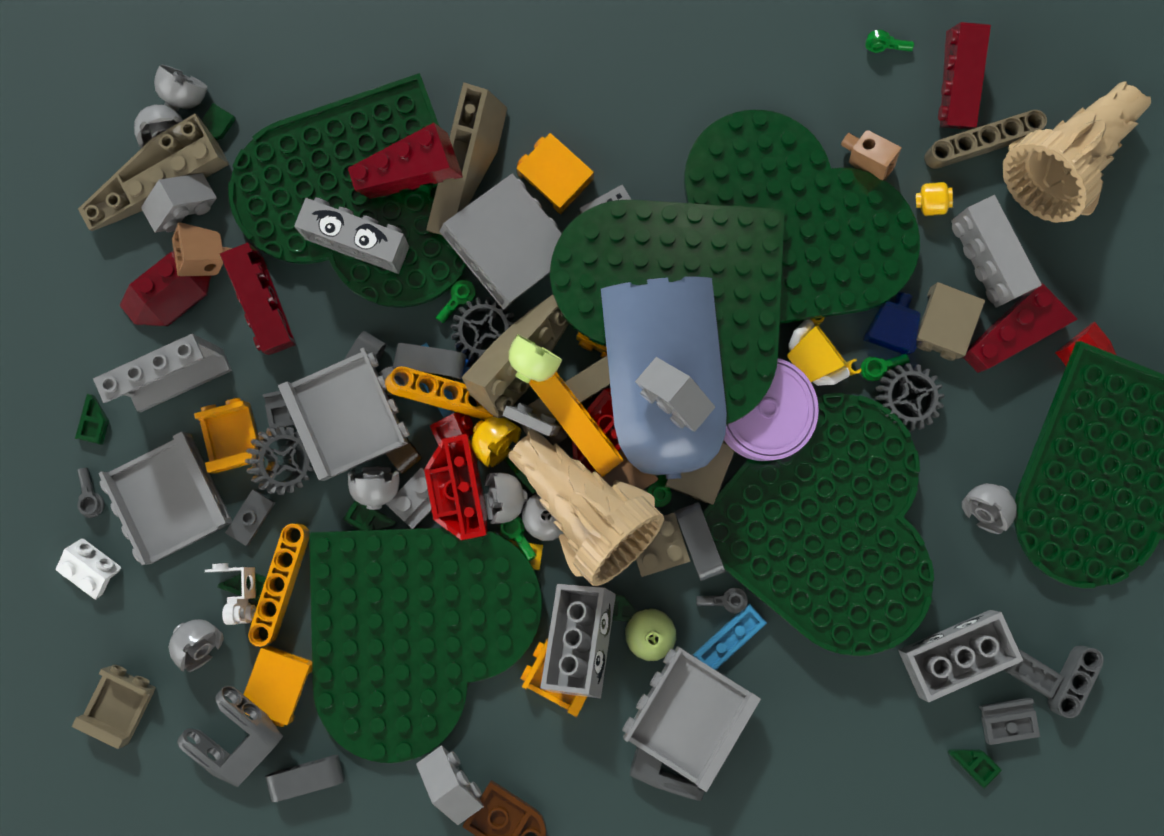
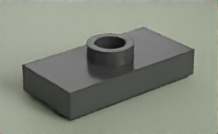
[225,489,276,546]
[1004,649,1064,699]

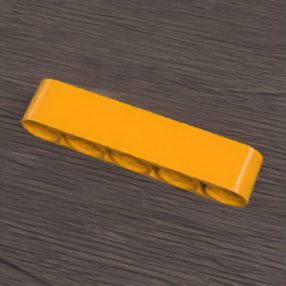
[385,366,494,420]
[529,372,623,477]
[248,524,310,647]

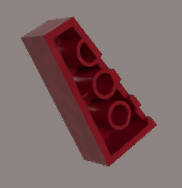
[348,123,463,199]
[219,242,297,355]
[963,283,1078,373]

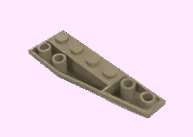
[426,82,507,235]
[78,114,230,231]
[462,295,569,418]

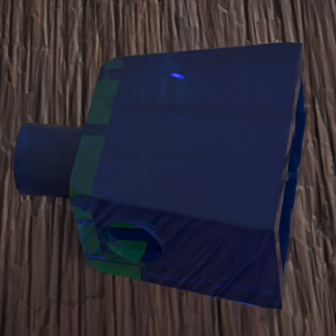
[863,292,920,355]

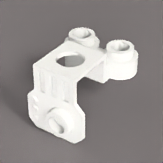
[205,563,256,625]

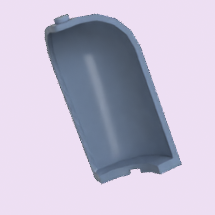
[601,277,727,479]

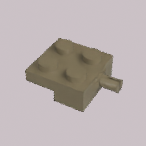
[636,512,690,577]

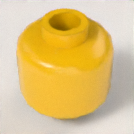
[916,182,953,216]

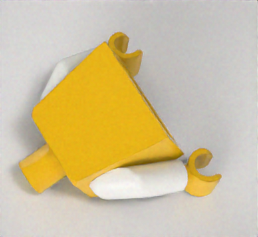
[787,317,861,386]

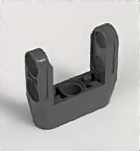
[177,686,283,787]
[630,747,705,801]

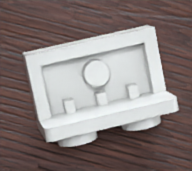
[56,539,121,600]

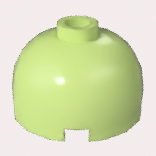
[508,334,562,383]
[625,609,676,661]

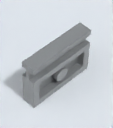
[502,403,561,436]
[386,468,432,529]

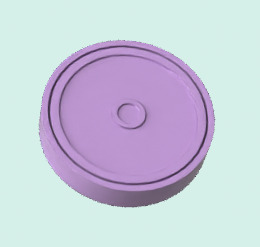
[724,358,819,461]

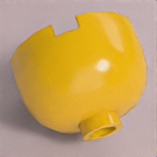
[471,417,521,467]

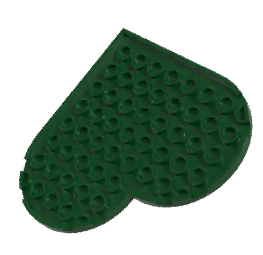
[228,73,467,308]
[684,110,920,324]
[550,200,785,426]
[1014,341,1164,588]
[703,393,934,656]
[309,528,542,763]

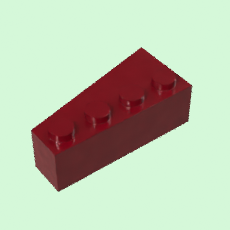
[938,22,991,130]

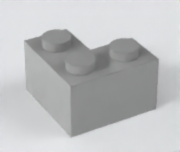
[141,173,217,233]
[635,357,715,432]
[416,745,484,825]

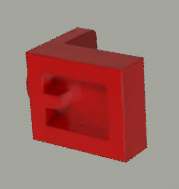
[430,413,474,446]

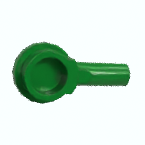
[865,30,914,53]
[436,280,476,324]
[860,354,910,382]
[647,475,672,507]
[500,516,537,561]

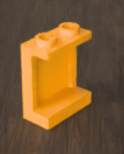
[516,133,594,215]
[194,398,264,474]
[520,638,587,717]
[243,645,312,727]

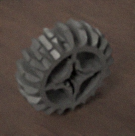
[451,297,515,362]
[874,363,945,431]
[245,426,314,495]

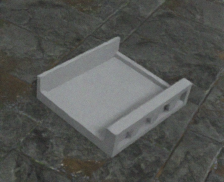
[439,173,561,310]
[93,334,232,412]
[278,348,409,481]
[98,432,232,565]
[622,646,761,792]

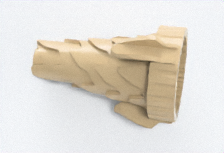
[1003,82,1151,223]
[508,429,664,586]

